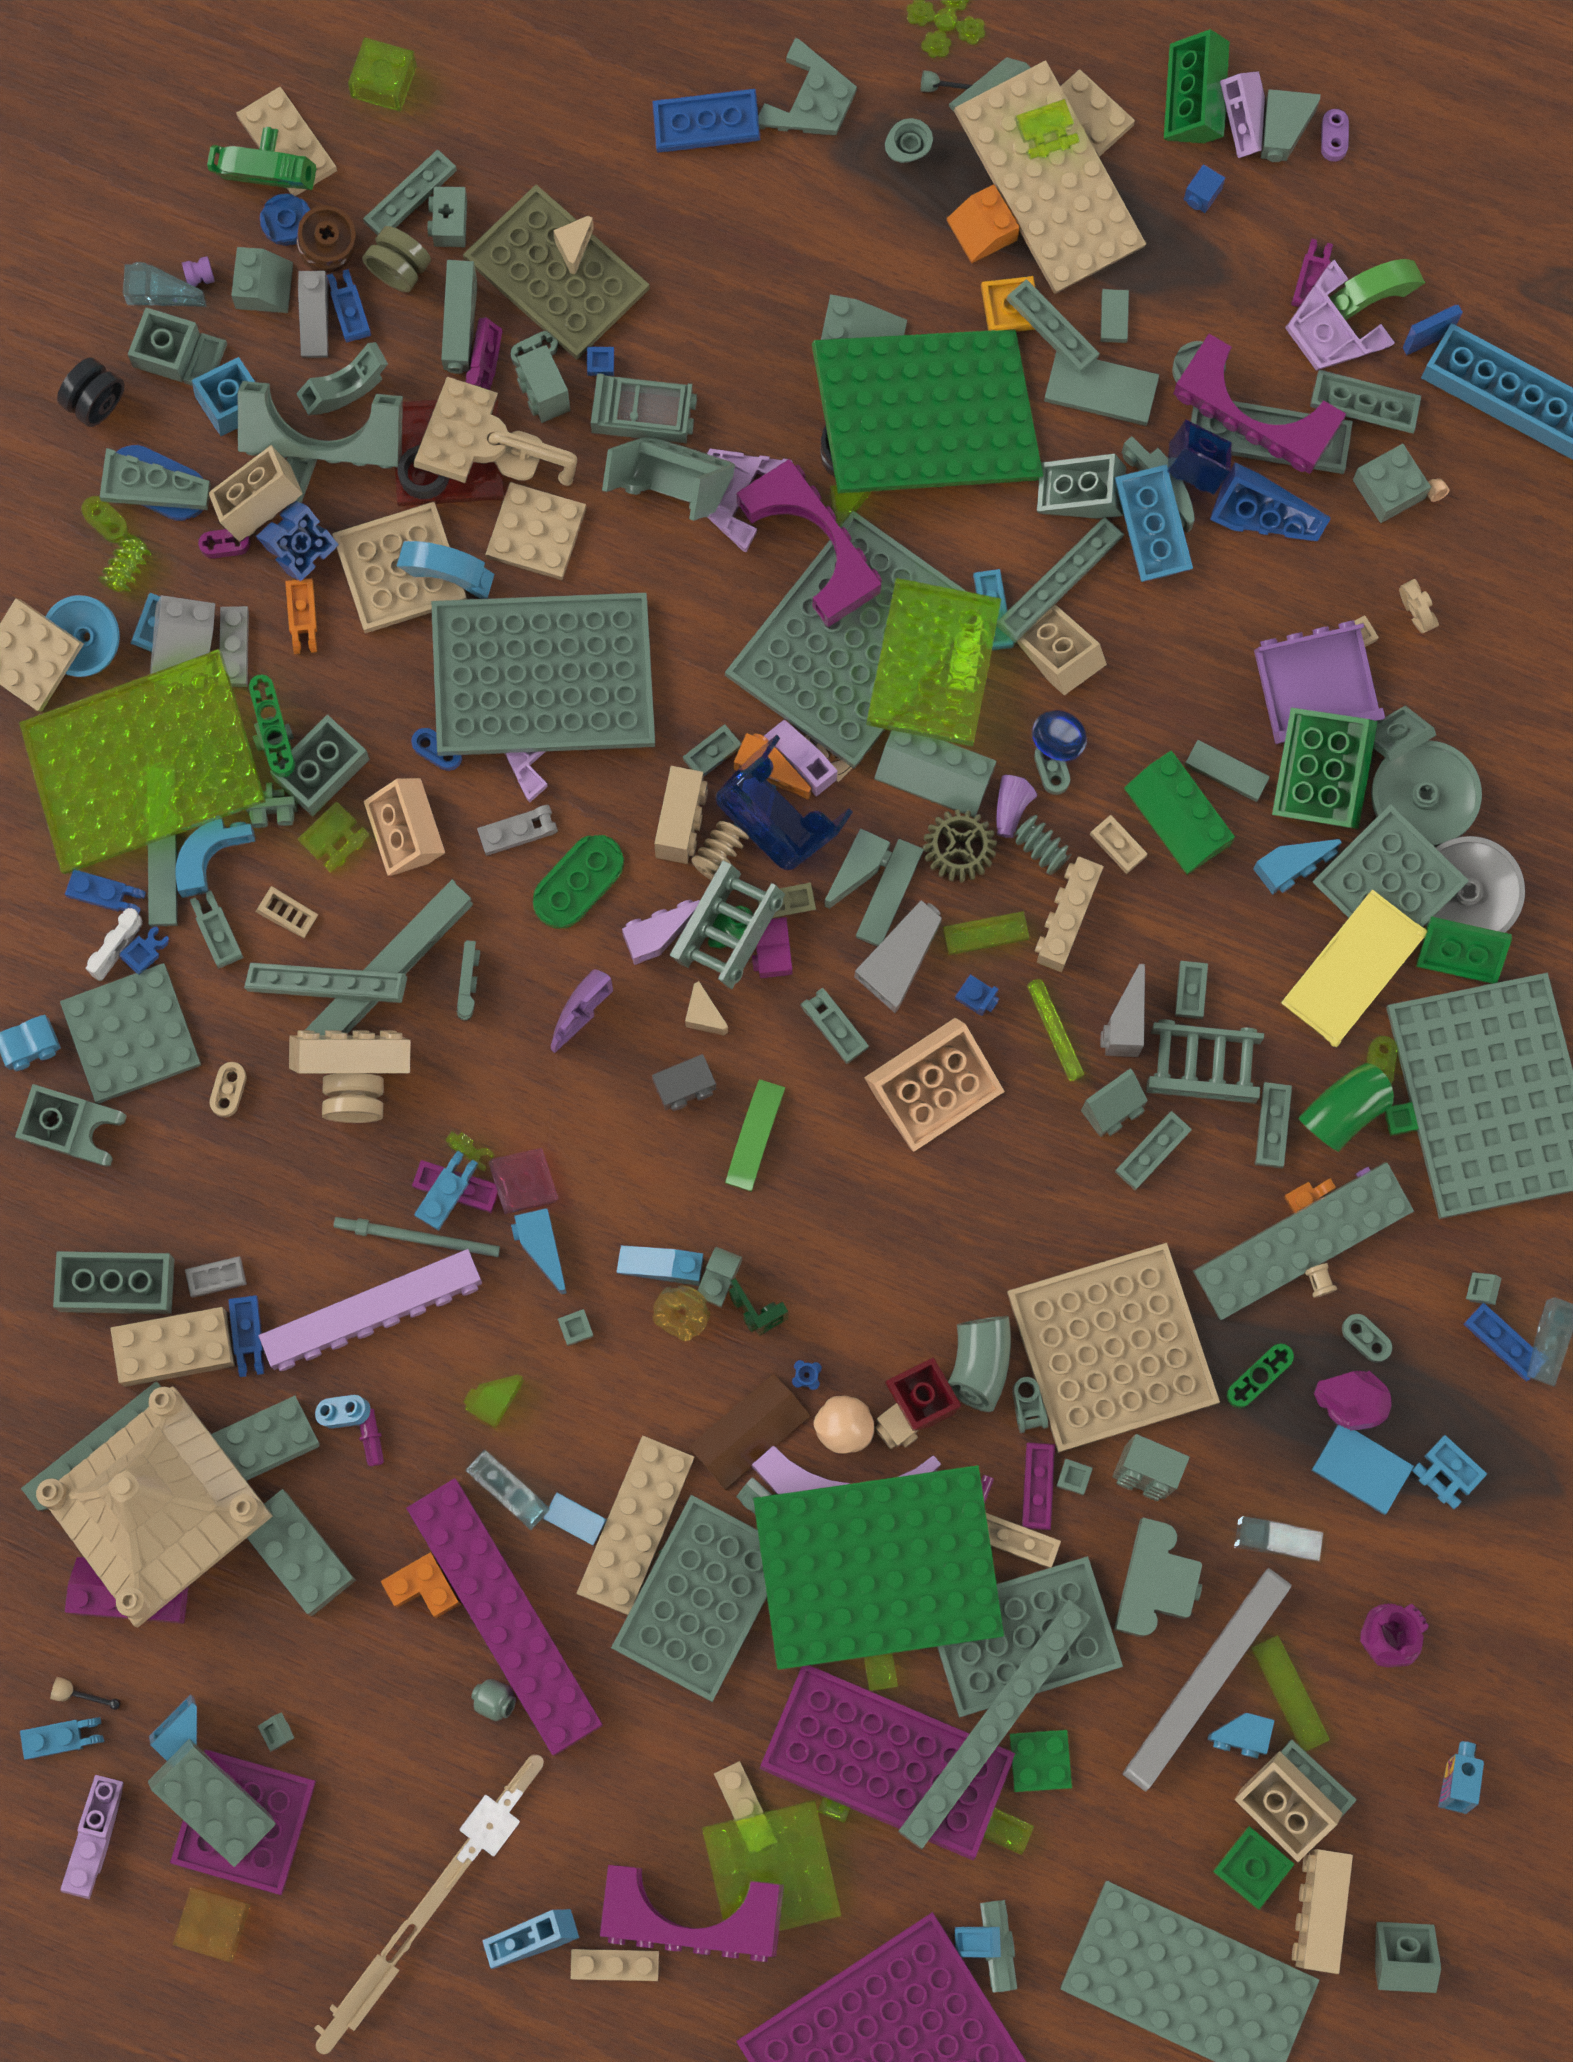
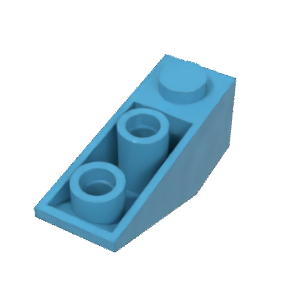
[1253,839,1342,895]

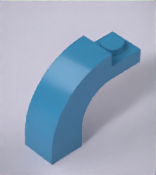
[397,541,494,599]
[176,818,256,898]

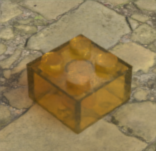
[173,1887,251,1962]

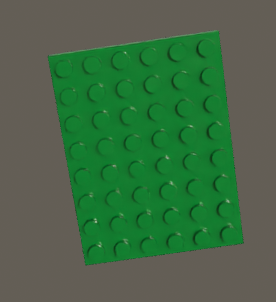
[812,330,1043,494]
[753,1465,1004,1670]

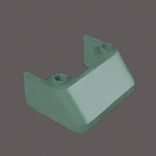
[602,437,735,521]

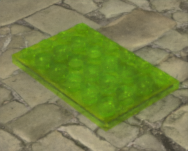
[866,578,1001,746]

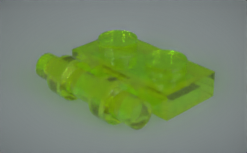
[1015,99,1079,160]
[298,801,370,873]

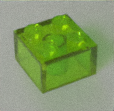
[348,37,417,112]

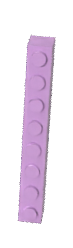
[258,1249,482,1371]

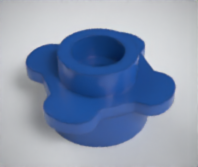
[792,1360,822,1390]

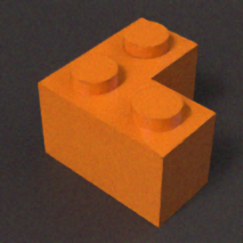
[381,1552,461,1619]

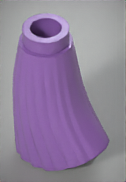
[996,775,1037,838]

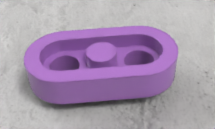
[1321,109,1349,161]

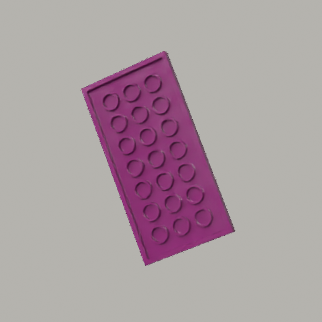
[759,1665,1015,1861]

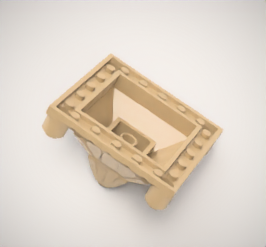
[36,1386,273,1628]

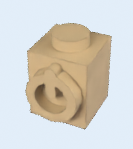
[874,1403,919,1449]

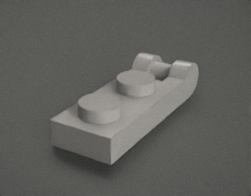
[477,805,558,856]

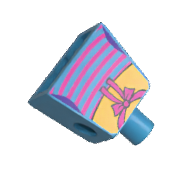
[1438,1741,1484,1814]

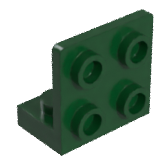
[729,1278,788,1336]

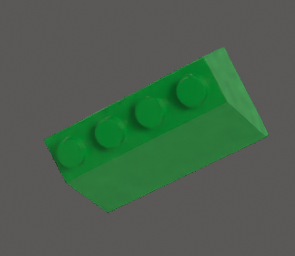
[1164,29,1230,143]
[1124,750,1235,875]

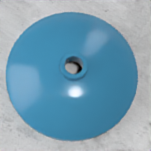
[45,595,120,677]

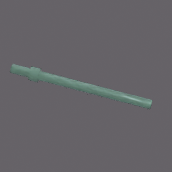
[334,1217,500,1257]

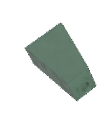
[441,260,478,374]

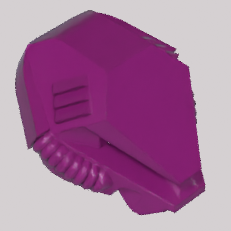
[1314,1371,1392,1431]
[1360,1603,1428,1667]

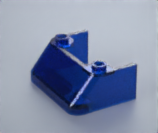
[716,735,853,870]

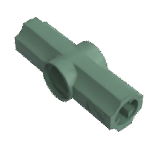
[980,1900,1017,1993]

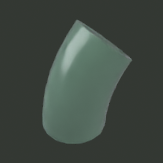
[948,1316,1011,1412]

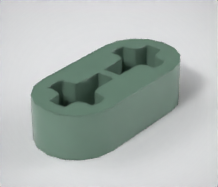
[511,331,558,367]

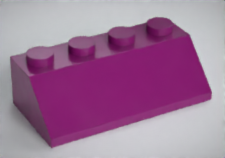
[65,1557,188,1624]

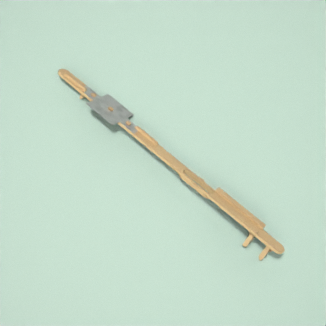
[314,1754,544,2054]

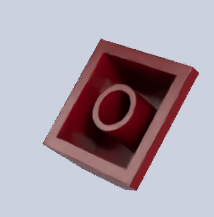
[885,1357,961,1431]

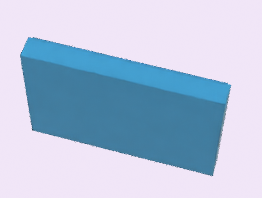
[1311,1425,1414,1515]

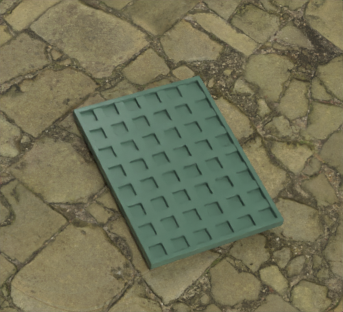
[1386,973,1573,1219]

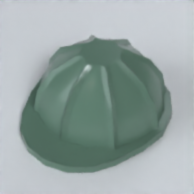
[885,118,933,163]

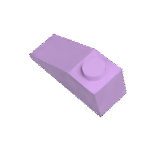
[1220,71,1265,158]

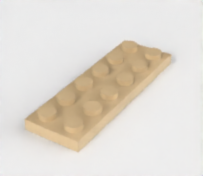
[576,1435,695,1615]

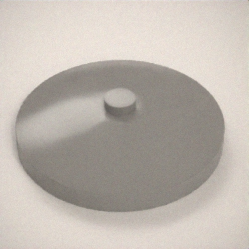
[1426,836,1525,933]

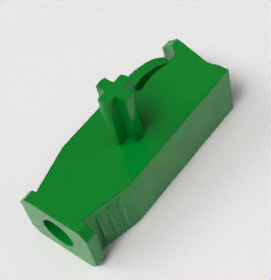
[207,126,317,190]

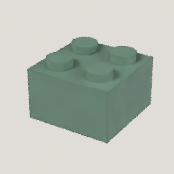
[127,307,200,382]
[515,345,571,423]
[1353,444,1431,523]

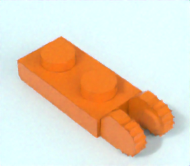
[285,578,317,654]

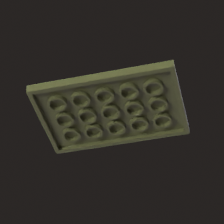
[463,185,650,360]

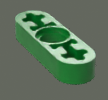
[1227,1344,1294,1408]

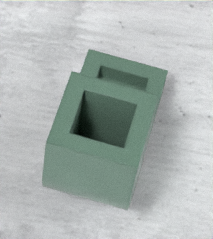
[695,1246,743,1308]

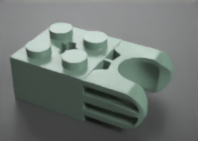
[15,1084,127,1166]

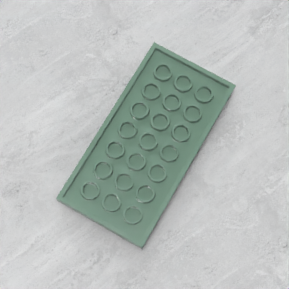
[1059,1880,1319,2062]

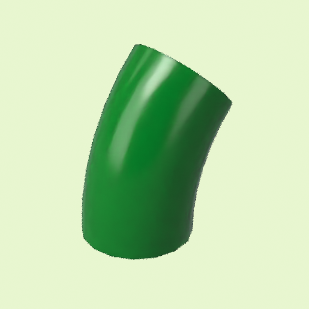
[1299,1063,1394,1152]

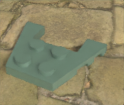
[758,38,857,135]

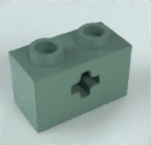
[428,187,467,247]

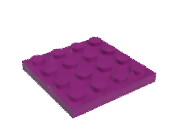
[170,1749,316,1895]

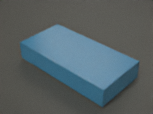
[955,1927,1001,1957]

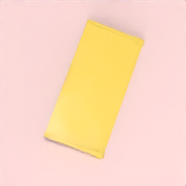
[1281,890,1427,1048]

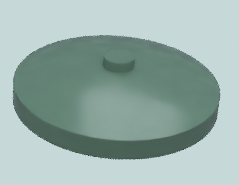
[1371,740,1482,847]

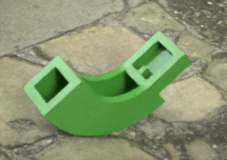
[1329,259,1425,320]

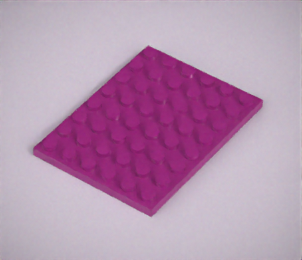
[736,1912,1026,2062]

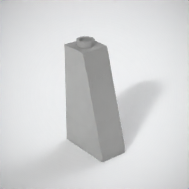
[854,900,942,1013]

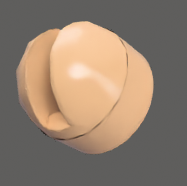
[1428,479,1450,502]

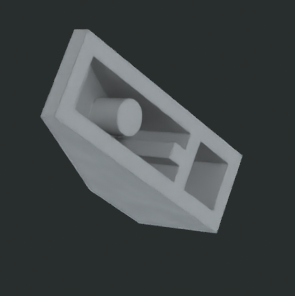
[298,271,329,358]

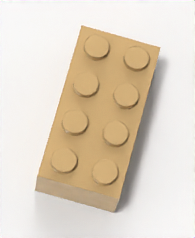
[289,1030,411,1073]
[111,1307,235,1387]
[1292,1849,1353,1974]

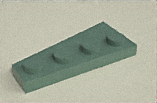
[100,448,211,510]

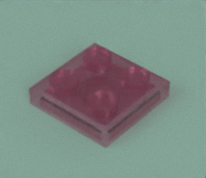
[488,1148,559,1214]

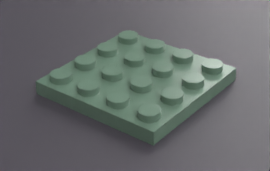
[1313,804,1469,927]
[60,963,202,1104]

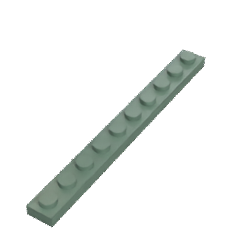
[898,1600,1091,1850]

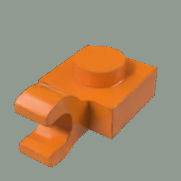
[1284,1178,1336,1213]

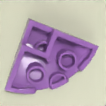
[551,970,613,1053]

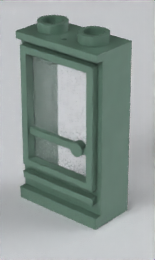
[591,373,697,443]

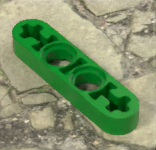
[249,675,295,777]

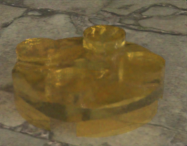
[653,1285,710,1341]

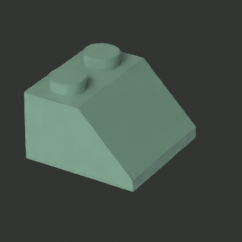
[231,247,294,313]
[1081,1068,1148,1137]
[1375,1922,1441,1993]

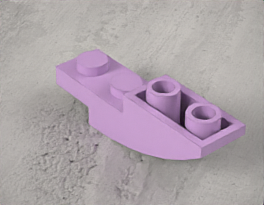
[60,1775,124,1899]

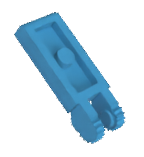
[414,1151,478,1231]
[20,1717,104,1760]

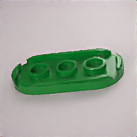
[533,835,624,929]

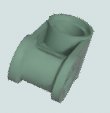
[1012,1377,1048,1433]

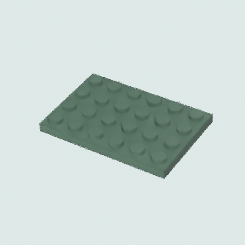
[611,1495,767,1702]
[937,1556,1123,1718]

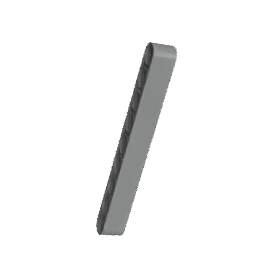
[1122,1568,1292,1792]

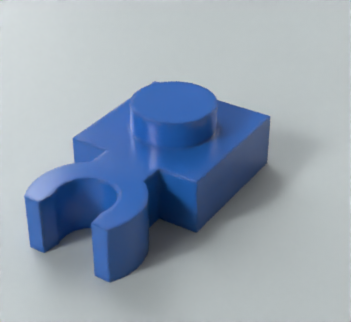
[119,926,169,975]

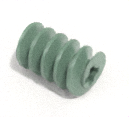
[1013,815,1072,875]

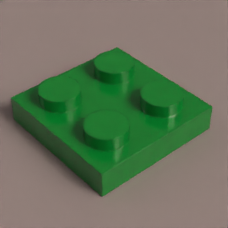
[1009,1730,1072,1792]
[1212,1826,1294,1910]

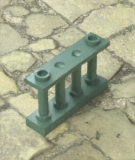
[670,861,785,989]
[1146,1019,1264,1103]

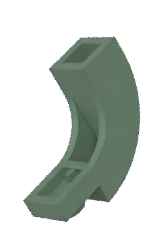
[297,342,388,416]

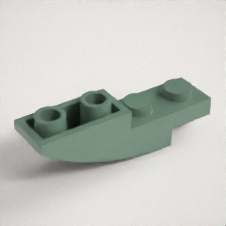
[1122,436,1195,532]

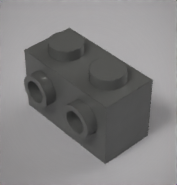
[652,1054,716,1111]

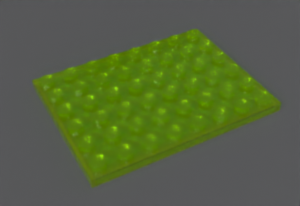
[19,649,266,874]

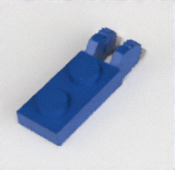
[327,269,371,343]
[65,869,146,915]
[228,1295,264,1377]

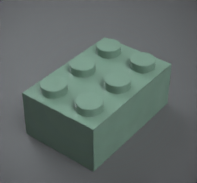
[270,715,370,817]

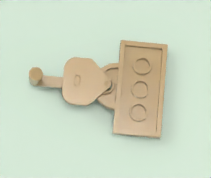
[414,377,577,486]

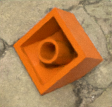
[946,184,1019,263]

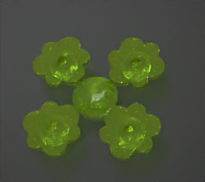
[906,0,985,58]

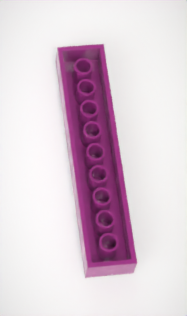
[406,1478,603,1756]

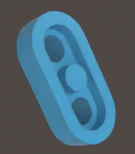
[315,1395,370,1428]

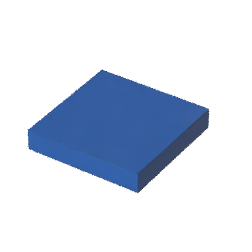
[1403,305,1463,355]

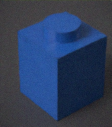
[1184,164,1225,213]

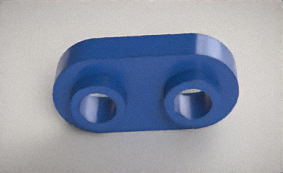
[411,728,462,771]

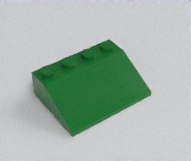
[1272,707,1378,829]

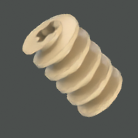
[692,821,749,880]

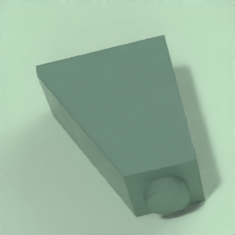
[1261,89,1321,162]

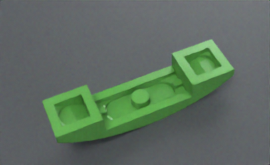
[725,1079,785,1192]

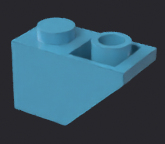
[1207,1713,1275,1759]

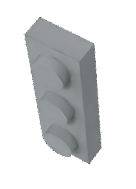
[219,606,249,687]

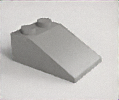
[149,595,215,690]
[1100,964,1145,1057]

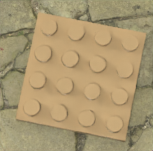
[332,502,467,633]

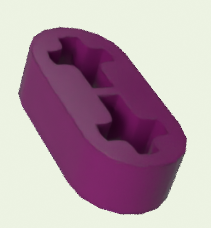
[198,529,251,559]

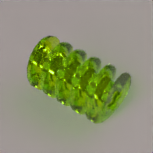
[98,533,152,592]

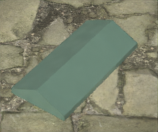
[1310,370,1421,434]

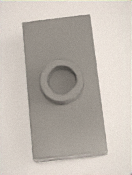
[185,1256,247,1298]

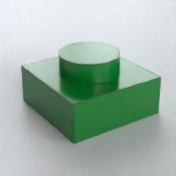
[1384,1102,1419,1136]

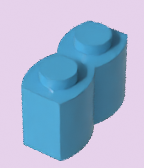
[0,1015,61,1071]

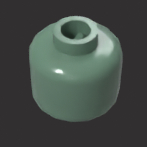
[471,1679,516,1721]

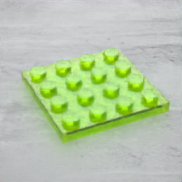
[702,1800,841,1931]

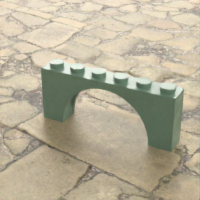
[238,381,403,468]

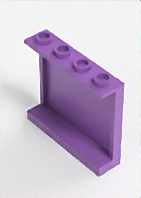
[1254,621,1385,744]

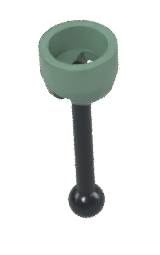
[920,70,972,93]

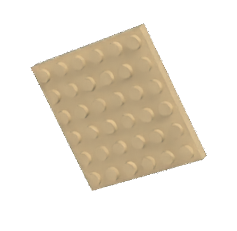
[1007,1243,1220,1453]

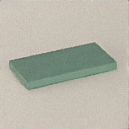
[1044,351,1159,426]

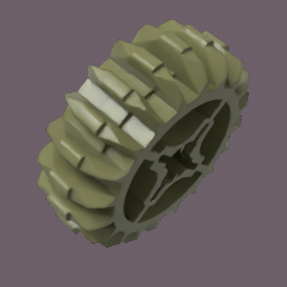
[923,809,997,883]

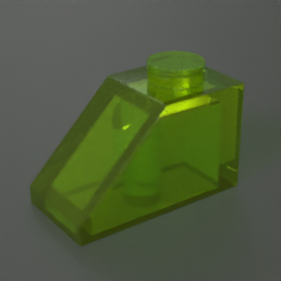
[464,1374,524,1429]

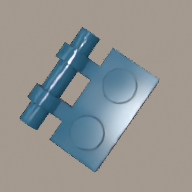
[1412,1435,1487,1509]

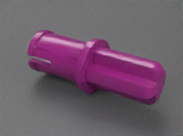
[359,1409,384,1466]

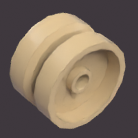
[322,1073,384,1123]

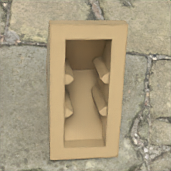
[554,216,593,275]
[685,981,728,1035]

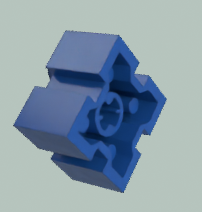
[256,501,339,581]

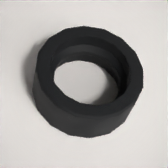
[398,445,449,499]

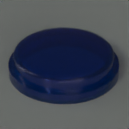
[1032,710,1087,761]

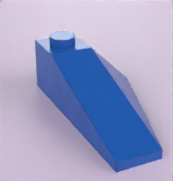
[1210,463,1330,541]

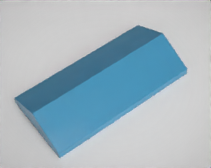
[1115,464,1193,582]

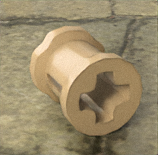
[1305,1263,1337,1298]

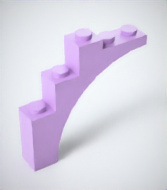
[752,1446,941,1495]

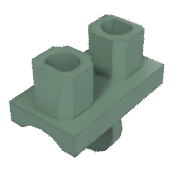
[245,782,298,828]

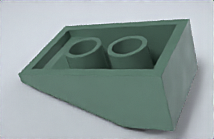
[821,294,907,340]
[1037,454,1126,518]

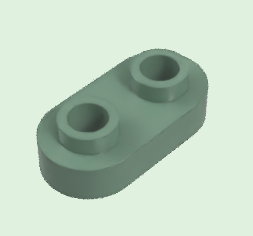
[1034,741,1070,795]
[1342,1314,1392,1363]

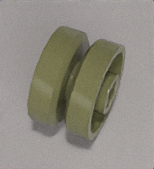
[362,226,431,292]

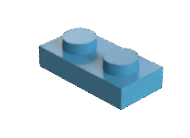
[130,593,160,652]

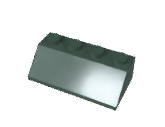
[874,722,996,818]

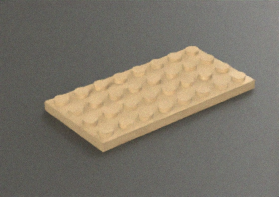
[954,60,1146,294]

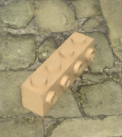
[1035,856,1104,972]

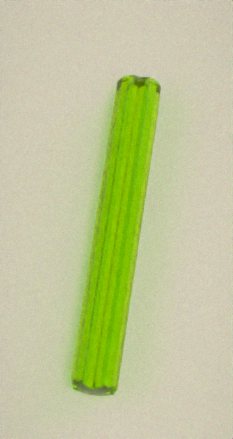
[1027,979,1084,1081]

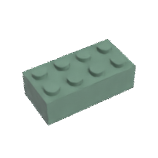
[53,1251,174,1314]
[1112,1434,1190,1501]
[247,1489,356,1617]
[148,1738,276,1867]

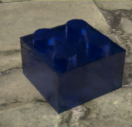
[1167,419,1232,495]

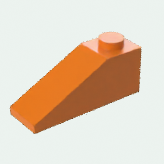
[734,733,811,800]

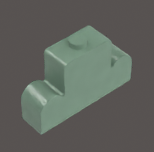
[1114,1518,1202,1637]

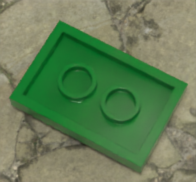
[1416,916,1512,984]

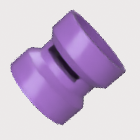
[182,256,215,288]

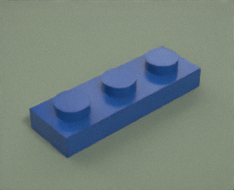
[1463,1303,1547,1382]

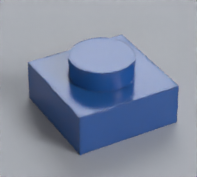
[587,347,614,376]

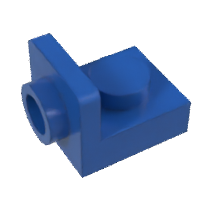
[955,974,999,1016]

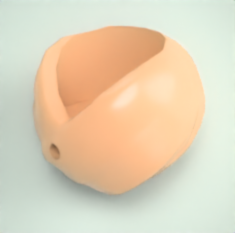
[814,1396,874,1453]

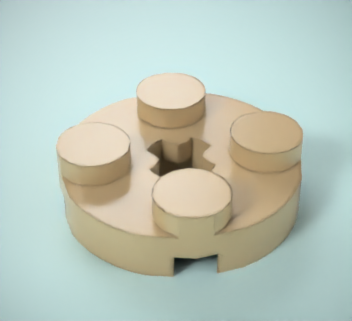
[1399,579,1439,633]

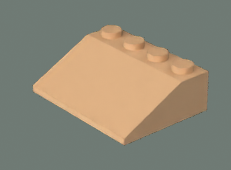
[864,1018,1005,1152]

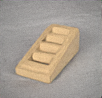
[255,886,318,938]

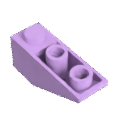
[764,719,837,796]
[622,900,700,965]

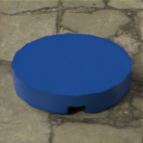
[260,193,311,246]

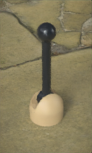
[50,1677,121,1710]

